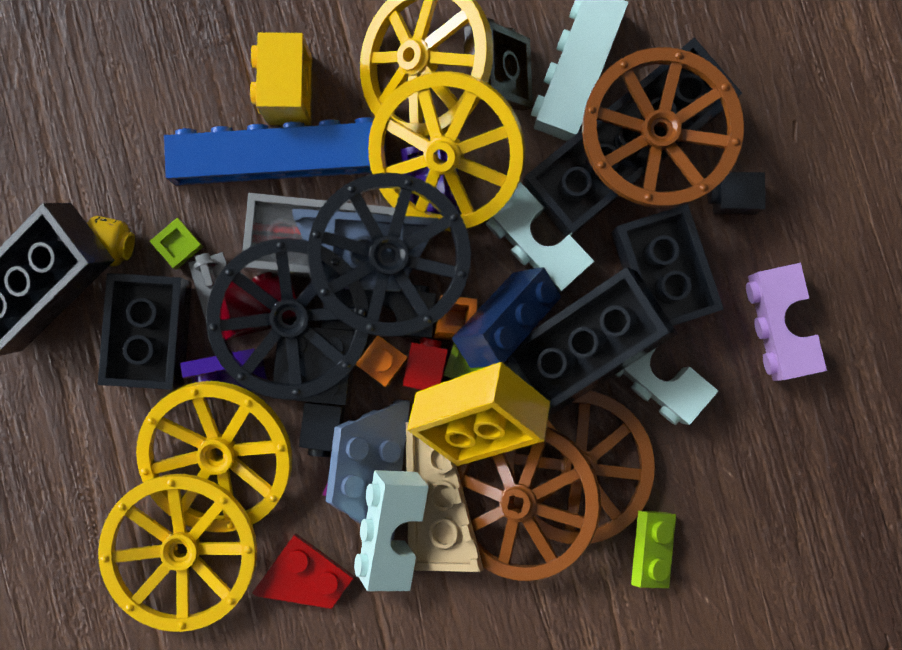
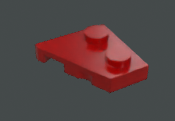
[252,533,354,609]

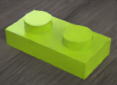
[631,511,676,588]

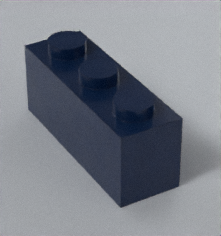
[452,267,561,368]

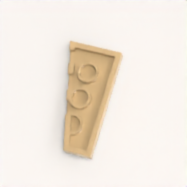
[406,422,484,572]

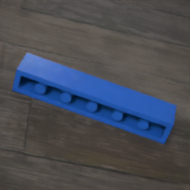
[164,117,387,185]

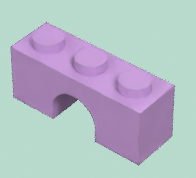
[746,263,827,381]

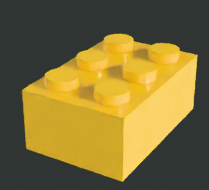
[407,362,550,466]

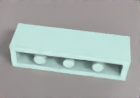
[531,0,628,141]

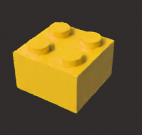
[250,32,312,126]

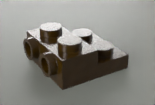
[464,18,533,111]

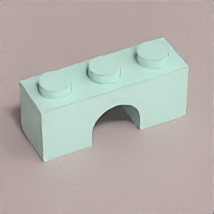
[486,182,594,293]
[615,348,718,425]
[354,470,429,591]

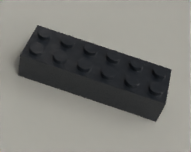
[522,37,742,237]

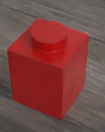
[402,337,448,390]

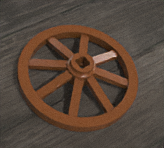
[582,47,744,208]
[502,391,655,544]
[457,426,601,581]

